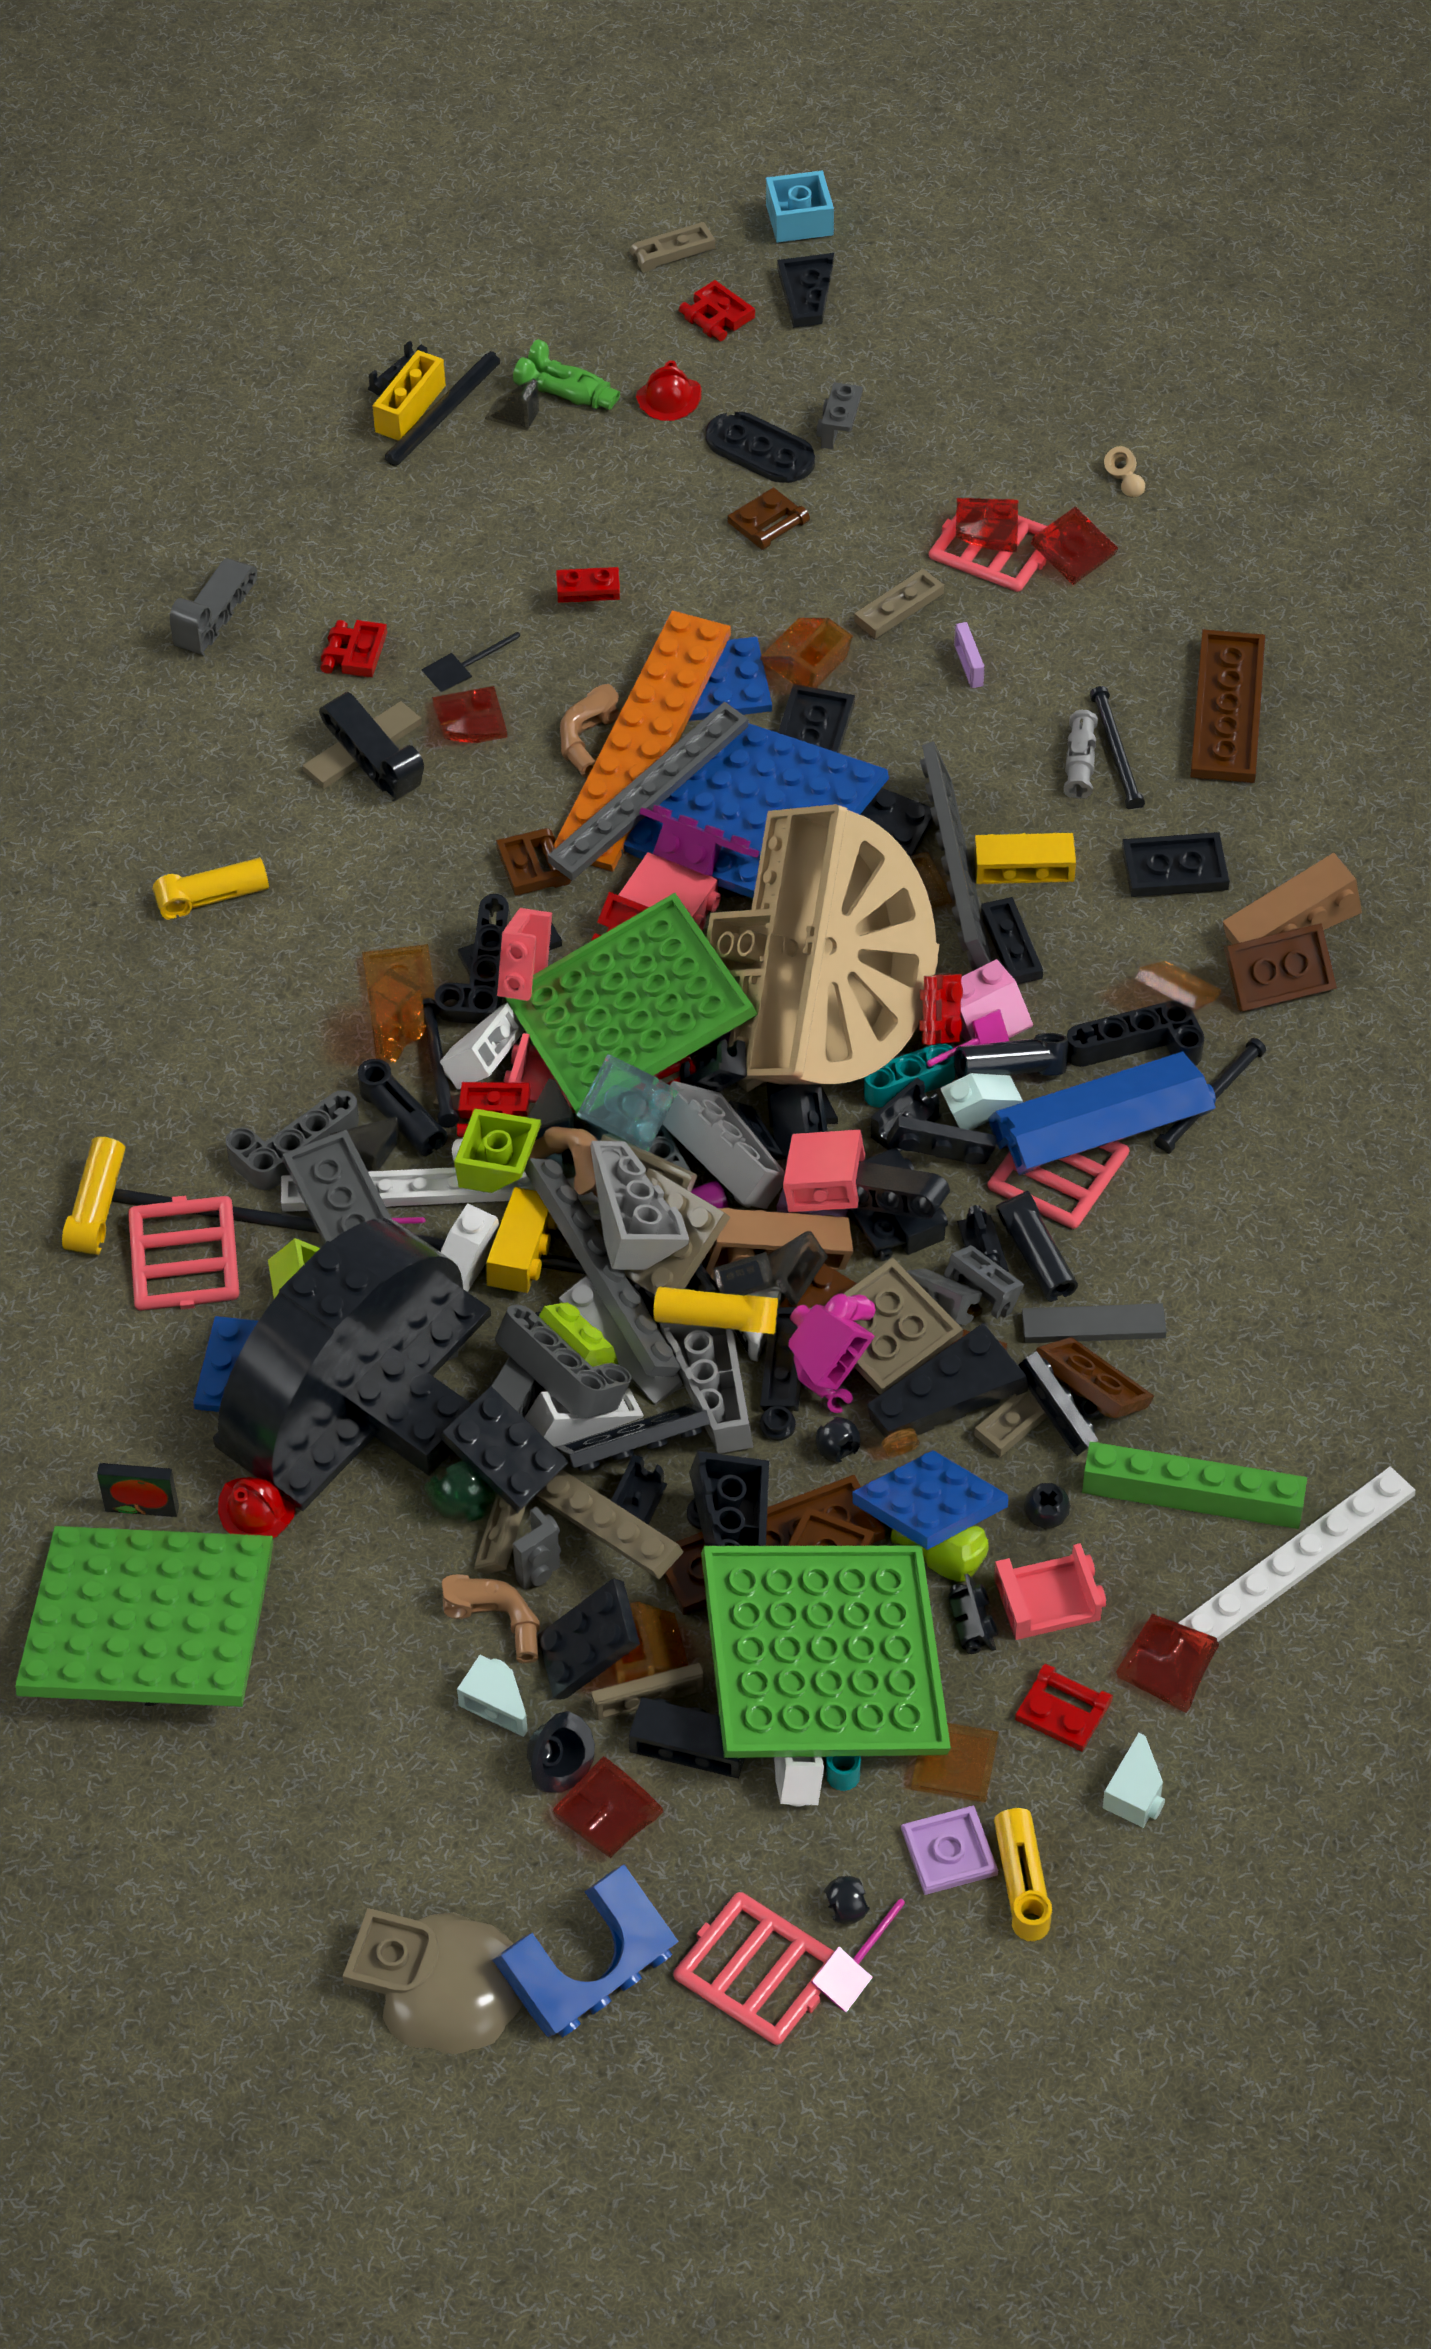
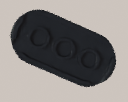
[706,412,815,483]

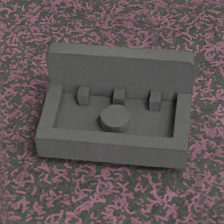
[816,382,863,449]
[513,1507,561,1590]

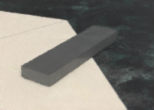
[1022,1303,1167,1343]

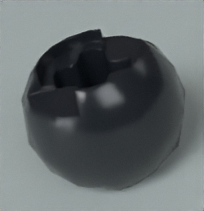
[815,1417,861,1463]
[1024,1483,1071,1528]
[824,1876,870,1925]

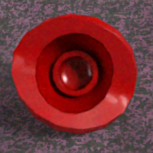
[636,360,702,421]
[218,1477,295,1539]

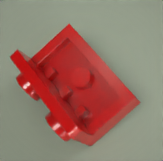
[556,567,620,603]

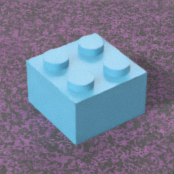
[766,170,834,243]

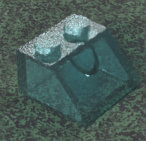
[576,1054,679,1152]

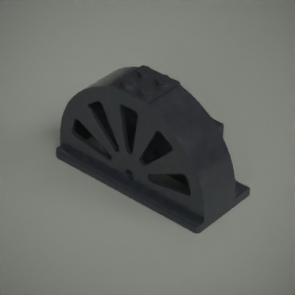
[213,1218,491,1511]

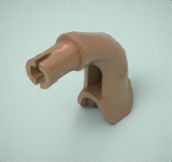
[560,684,620,777]
[528,1127,598,1197]
[442,1574,540,1663]

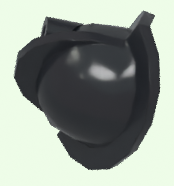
[527,1711,595,1793]

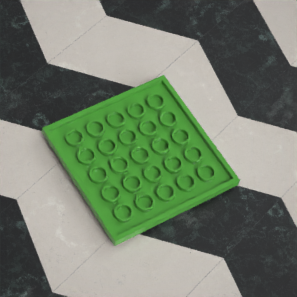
[504,893,758,1119]
[15,1526,273,1707]
[701,1546,951,1758]

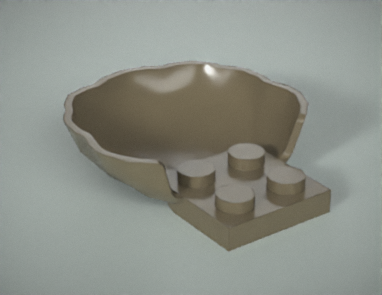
[342,1908,523,2054]

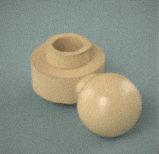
[1104,446,1145,497]

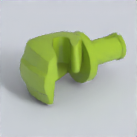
[891,1526,989,1582]

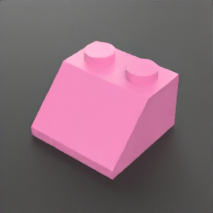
[960,959,1033,1042]

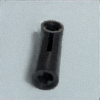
[954,1033,1068,1079]
[358,1059,448,1157]
[996,1191,1078,1302]

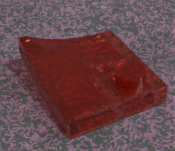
[956,498,1018,552]
[432,686,508,743]
[1116,1614,1219,1713]
[552,1756,664,1858]

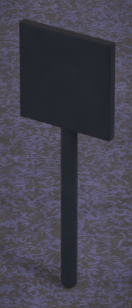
[422,632,520,692]

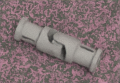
[1064,710,1098,798]

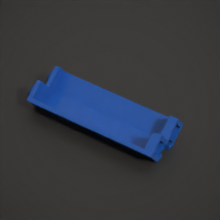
[988,1052,1216,1175]

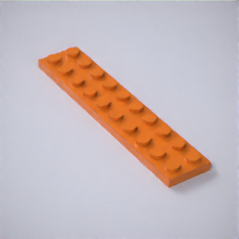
[554,610,731,872]

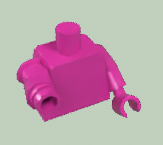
[789,1293,876,1413]

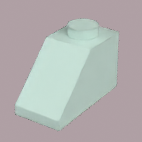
[940,1073,1023,1130]
[457,1655,528,1737]
[1102,1733,1165,1828]

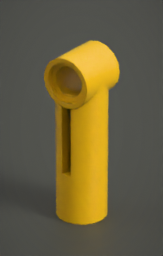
[152,857,269,920]
[62,1137,126,1255]
[654,1287,778,1334]
[994,1808,1052,1941]

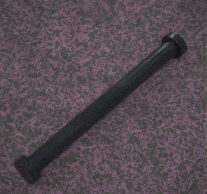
[1090,686,1145,810]
[417,998,459,1128]
[1154,1038,1266,1154]

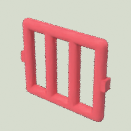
[929,498,1059,592]
[987,1141,1130,1229]
[128,1196,240,1311]
[673,1892,834,2045]

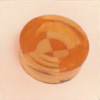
[881,1428,920,1458]

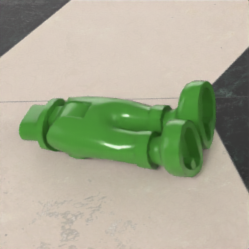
[513,339,620,410]

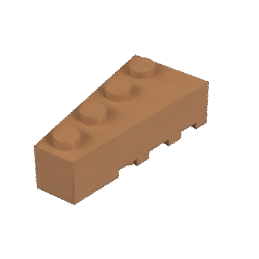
[1223,853,1362,944]
[701,1208,853,1279]

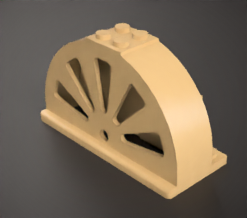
[706,804,940,1085]

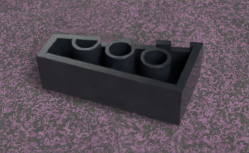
[867,1322,1028,1445]
[689,1451,769,1546]

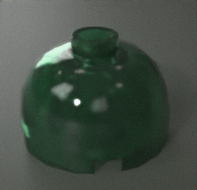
[424,1461,497,1523]

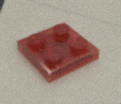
[1031,506,1118,585]

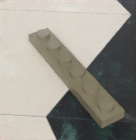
[534,1470,683,1579]

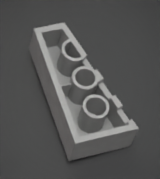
[651,1081,785,1209]
[659,1322,753,1454]

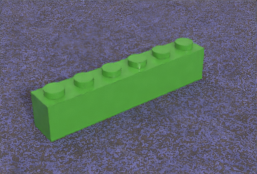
[1082,1441,1307,1529]

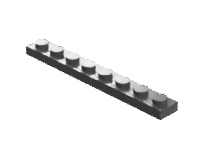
[548,702,749,881]
[524,1158,681,1377]

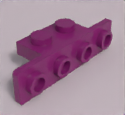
[639,804,760,876]

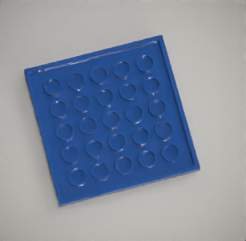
[624,723,889,898]

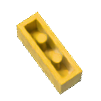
[372,350,446,441]
[974,833,1076,884]
[486,1187,557,1293]

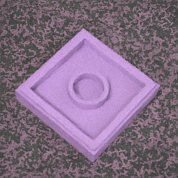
[901,1805,998,1895]

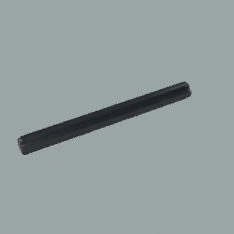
[385,351,500,466]

